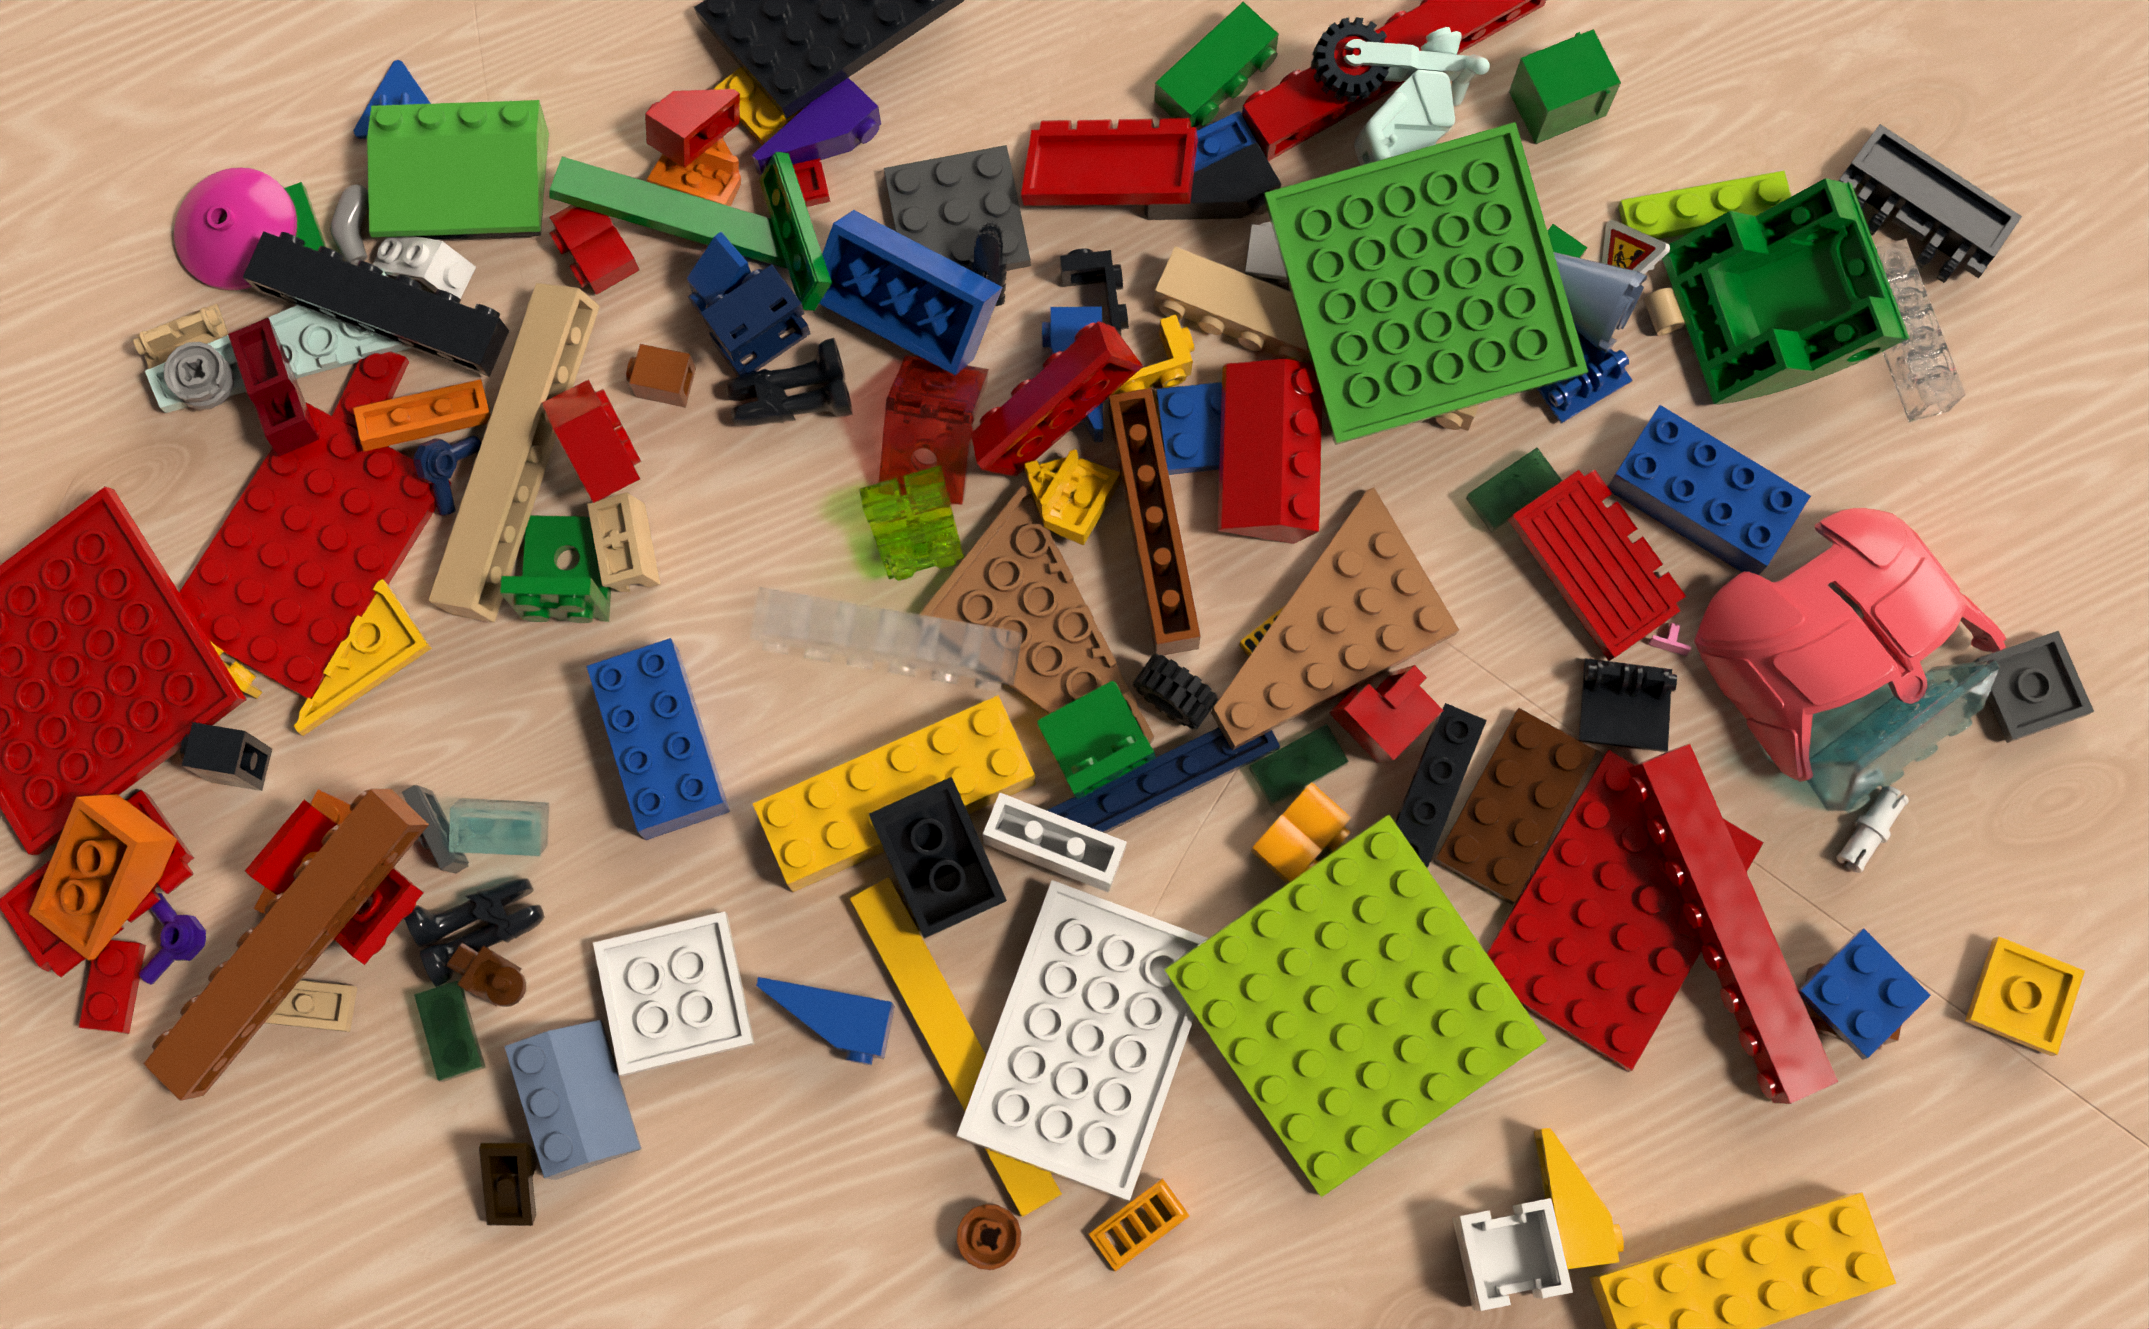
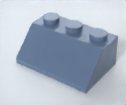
[504,1020,642,1180]

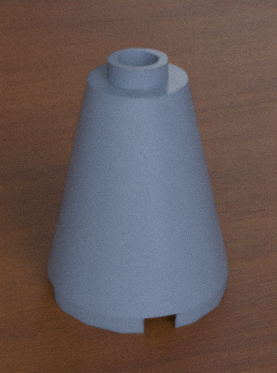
[1554,252,1647,353]

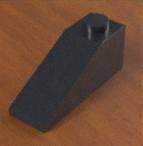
[1144,142,1281,220]

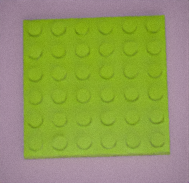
[1164,814,1547,1198]

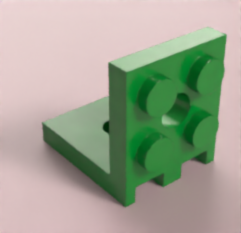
[500,515,611,623]

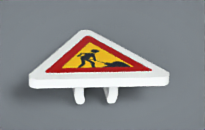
[1602,219,1670,274]

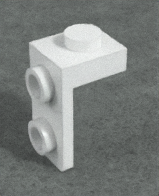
[373,236,476,299]

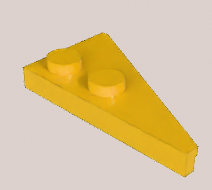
[293,579,432,736]

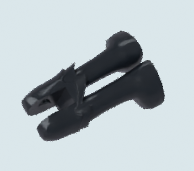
[725,338,853,426]
[404,878,545,987]

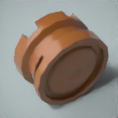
[957,1204,1022,1270]

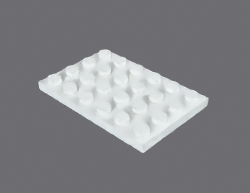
[956,880,1208,1202]

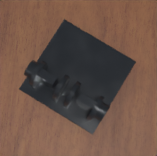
[1579,658,1677,752]

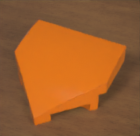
[647,137,741,206]

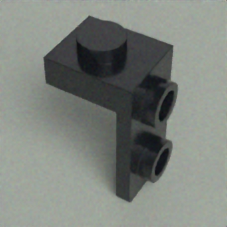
[1060,248,1129,336]

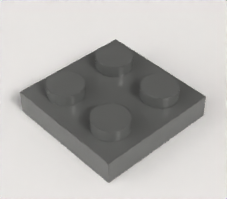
[1972,631,2094,743]

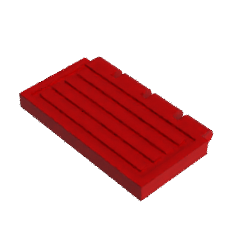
[1021,118,1198,206]
[1507,469,1686,661]
[0,789,194,978]

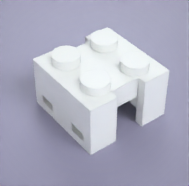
[1452,1198,1573,1311]

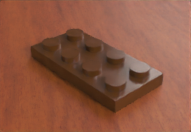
[1434,708,1597,905]

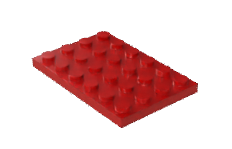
[179,402,452,699]
[1487,750,1764,1072]

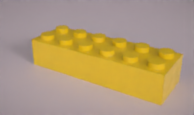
[752,695,1036,892]
[1589,1192,1896,1329]

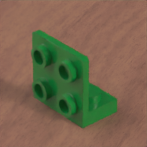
[1037,681,1156,800]

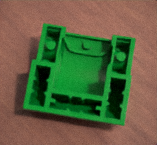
[1662,178,1910,405]

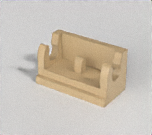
[587,492,660,592]

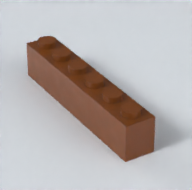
[1108,388,1201,656]

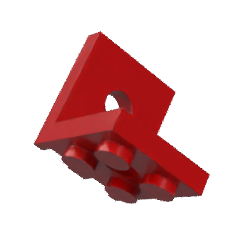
[245,799,424,965]

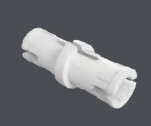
[1836,785,1909,873]

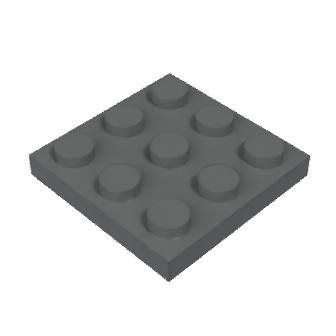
[884,145,1031,275]

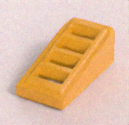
[1088,1178,1190,1272]

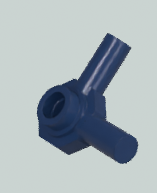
[414,435,481,515]

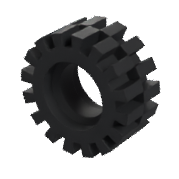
[1132,654,1218,729]

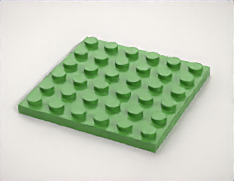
[1263,122,1588,445]

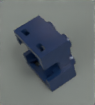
[700,264,811,376]

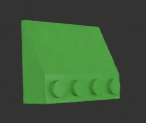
[367,100,549,237]

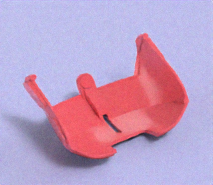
[1694,508,2007,782]

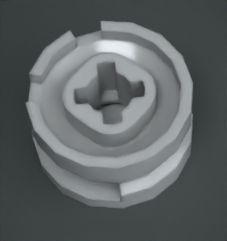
[164,342,234,410]

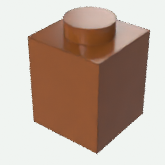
[626,344,696,408]

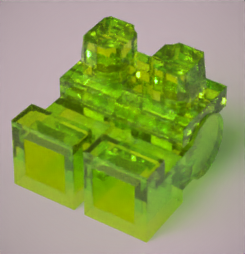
[859,465,964,581]

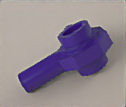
[139,893,206,985]

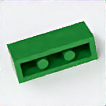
[1154,2,1279,127]

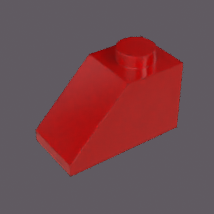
[645,89,740,168]

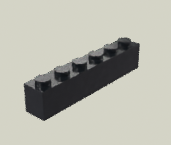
[243,231,509,377]

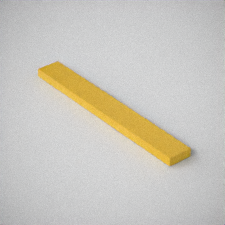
[850,877,1062,1217]

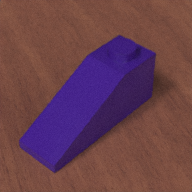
[752,78,881,176]

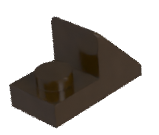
[479,1143,539,1226]

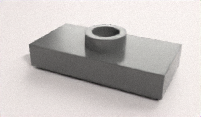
[402,785,469,874]

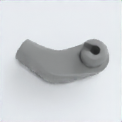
[330,185,369,265]

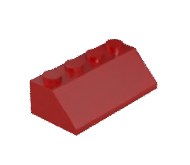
[970,321,1144,477]
[1217,359,1322,544]

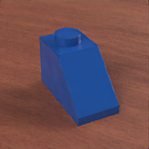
[687,232,751,314]

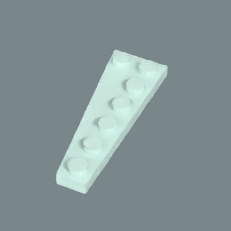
[145,268,410,413]

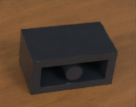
[180,722,272,791]

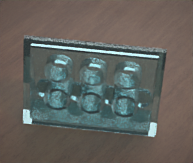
[1807,660,2000,813]

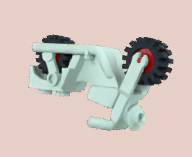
[1311,17,1490,166]

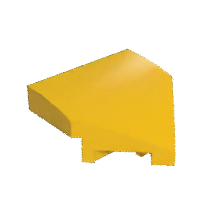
[1024,449,1121,546]

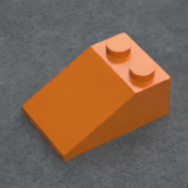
[29,794,177,960]

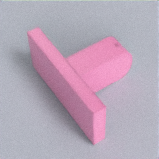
[1648,623,1692,656]

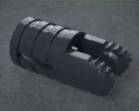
[969,221,1007,306]

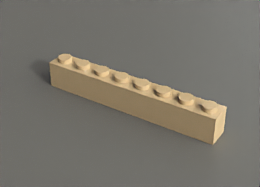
[1154,246,1480,431]
[428,283,600,623]

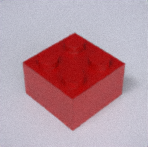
[542,379,641,503]

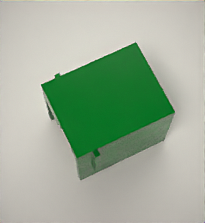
[1509,29,1621,144]

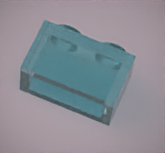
[449,798,549,856]

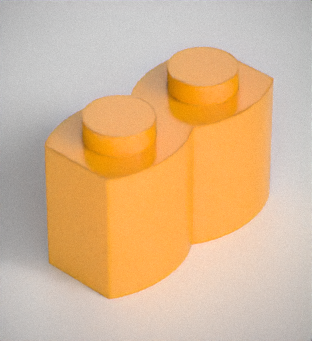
[1251,782,1352,884]

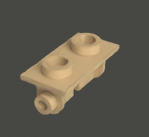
[133,304,229,369]

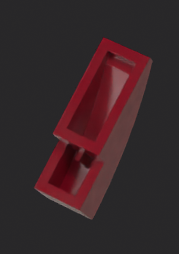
[228,318,319,456]

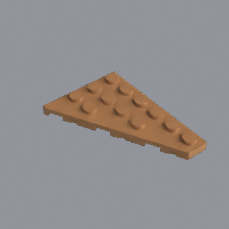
[918,485,1154,744]
[1211,487,1459,751]

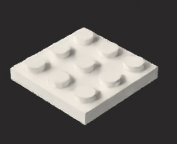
[593,911,755,1076]

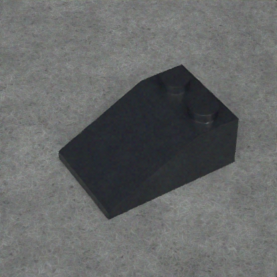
[869,777,1007,939]

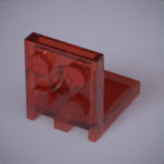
[878,355,989,505]

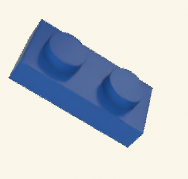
[1194,111,1257,172]

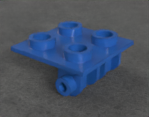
[1537,332,1633,424]

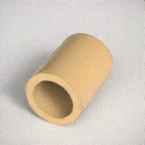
[1644,288,1685,336]

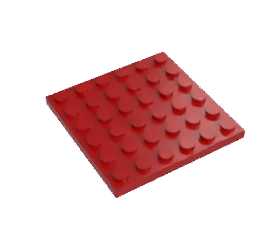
[0,486,247,855]

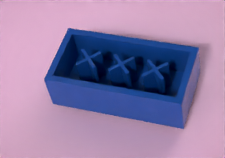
[819,210,1003,375]
[1607,405,1811,575]
[586,638,730,840]

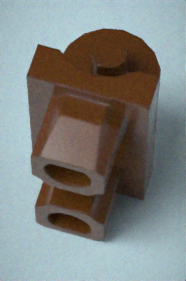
[447,943,526,1007]

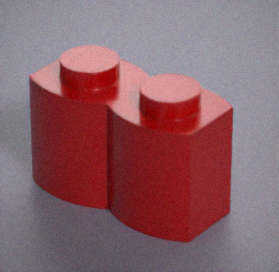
[549,205,640,295]

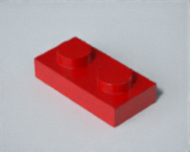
[332,351,409,430]
[79,940,146,1034]

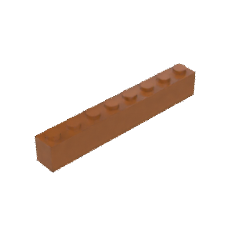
[143,789,429,1101]

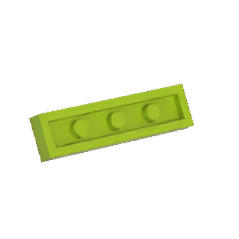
[1618,170,1791,239]

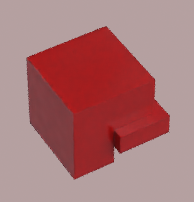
[1329,665,1444,763]

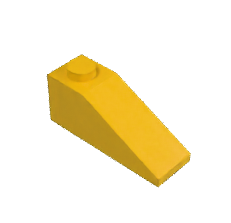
[1534,1128,1624,1269]

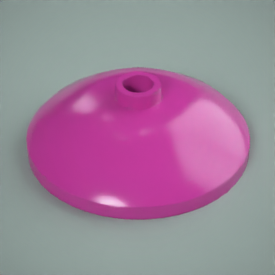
[174,167,297,290]

